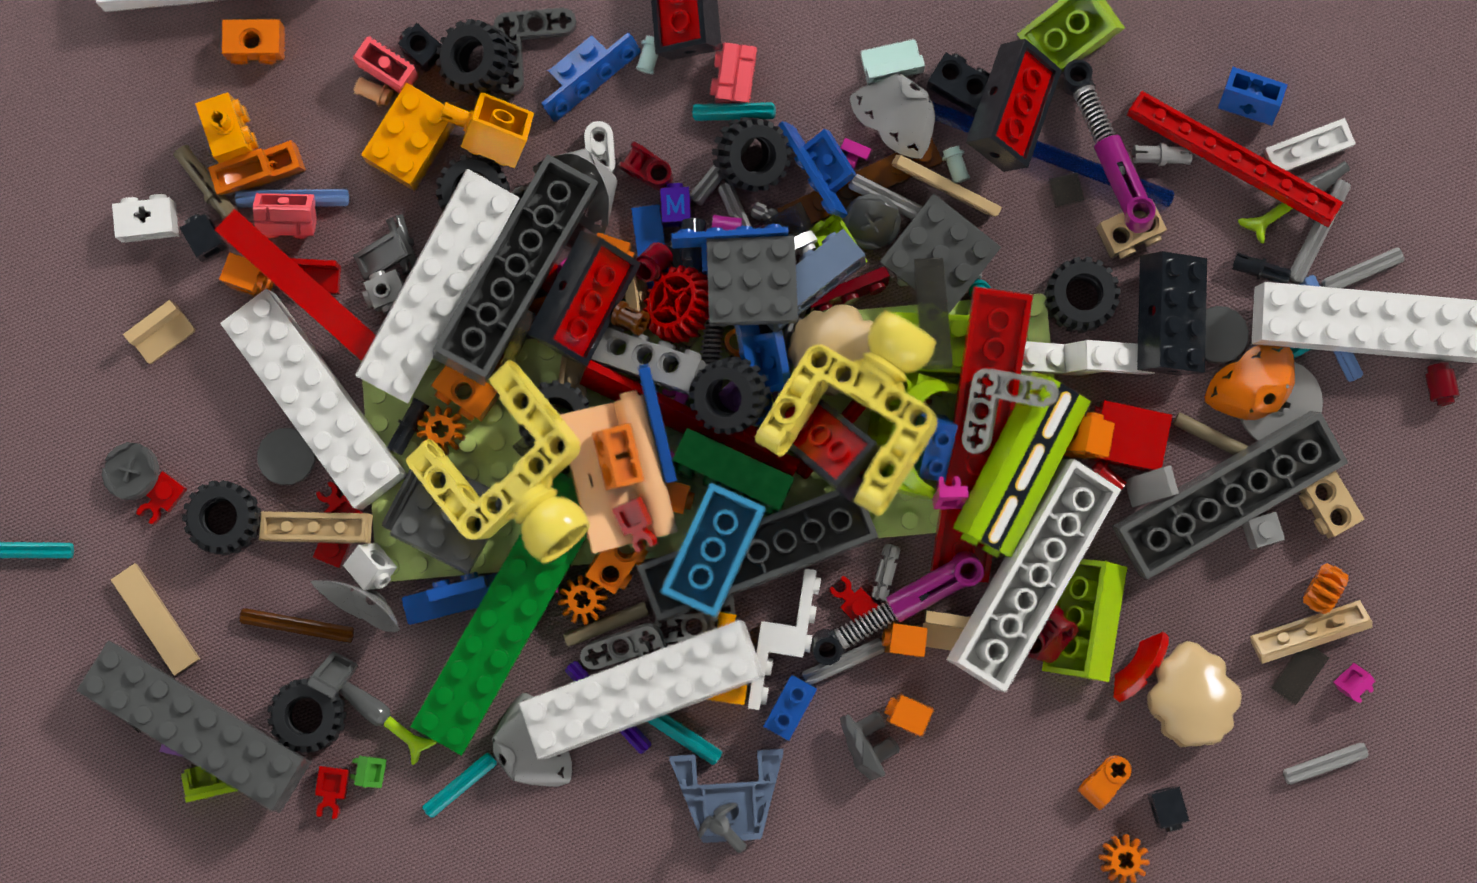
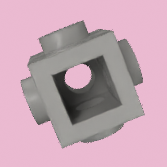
[362,269,404,314]

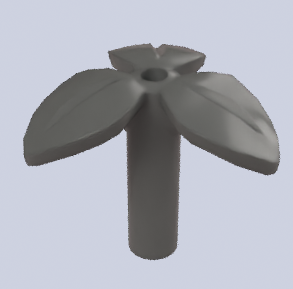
[697,803,746,853]

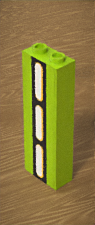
[953,371,1091,558]

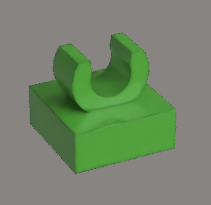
[349,756,387,788]

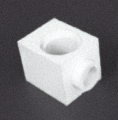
[343,543,397,590]

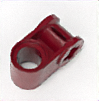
[617,142,673,191]
[1027,606,1078,663]

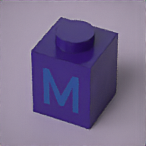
[660,183,691,227]

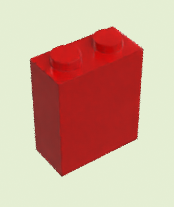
[1089,400,1173,472]

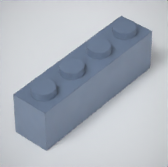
[767,229,866,332]

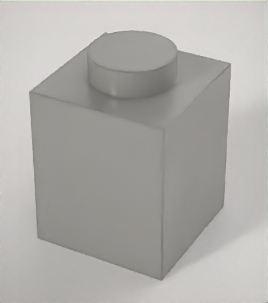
[1242,512,1285,550]

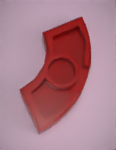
[1113,632,1169,702]

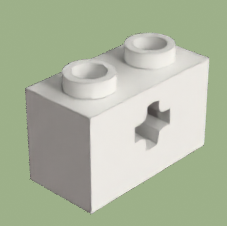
[112,194,179,243]

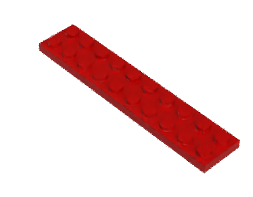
[930,286,1033,583]

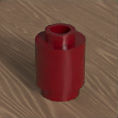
[635,242,673,282]
[1425,362,1460,406]

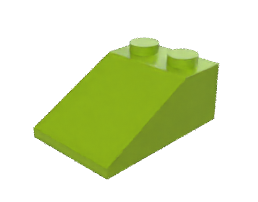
[1017,0,1125,73]

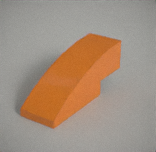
[208,140,306,195]

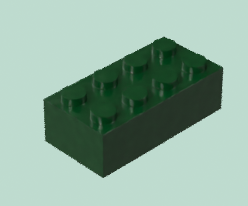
[672,428,794,516]

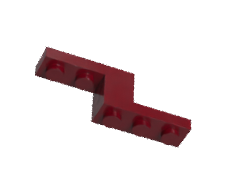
[806,266,890,314]

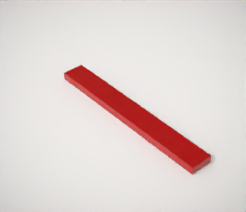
[1126,91,1344,228]
[215,208,376,361]
[580,360,801,477]

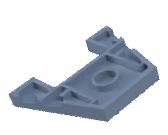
[669,748,783,843]

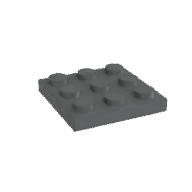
[880,194,1001,314]
[707,236,798,326]
[390,474,502,575]

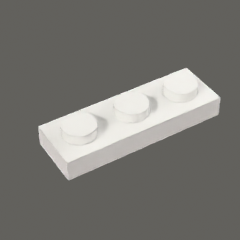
[1263,118,1356,171]

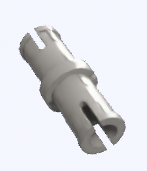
[1132,143,1193,166]

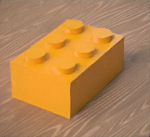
[361,82,456,191]

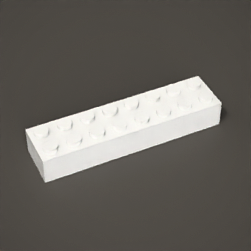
[355,169,519,403]
[1252,282,1477,363]
[220,289,407,510]
[946,459,1121,692]
[519,620,765,759]

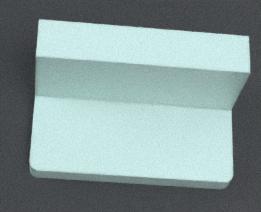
[861,39,925,85]

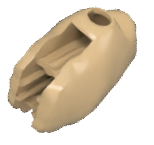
[787,305,873,396]
[1147,641,1241,747]

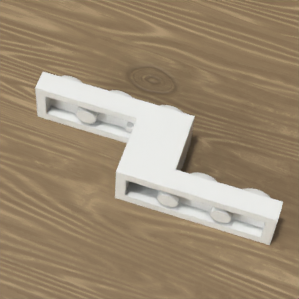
[1021,340,1155,376]
[748,569,821,710]

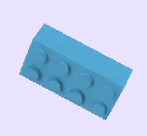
[661,483,765,619]

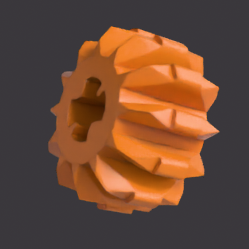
[417,406,467,455]
[1303,563,1349,614]
[558,575,608,625]
[1098,834,1150,883]

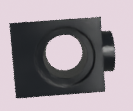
[397,23,442,73]
[180,214,227,262]
[1147,785,1190,832]

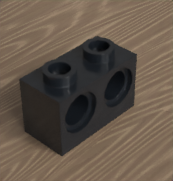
[926,52,990,116]

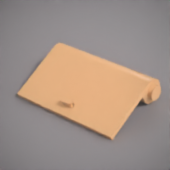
[560,390,678,554]

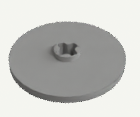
[1240,362,1323,441]

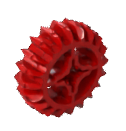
[643,265,709,344]

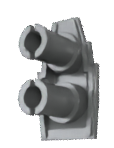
[840,711,900,781]

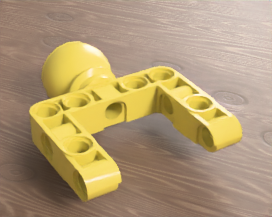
[755,310,937,516]
[406,360,590,564]

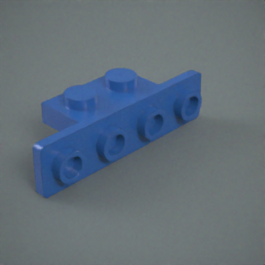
[541,33,641,122]
[778,121,857,218]
[671,224,789,274]
[734,325,791,425]
[402,572,498,625]

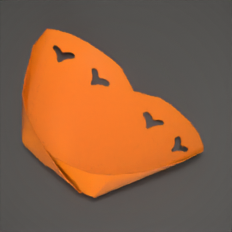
[1205,345,1295,420]

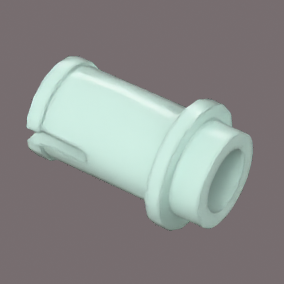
[636,36,658,74]
[942,146,970,184]

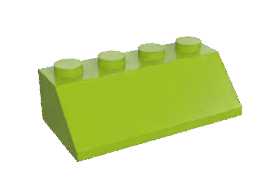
[1042,559,1127,682]

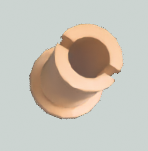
[354,77,393,106]

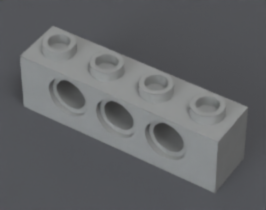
[591,324,707,395]

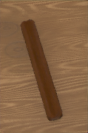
[240,608,355,643]

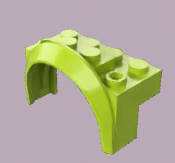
[867,373,958,500]

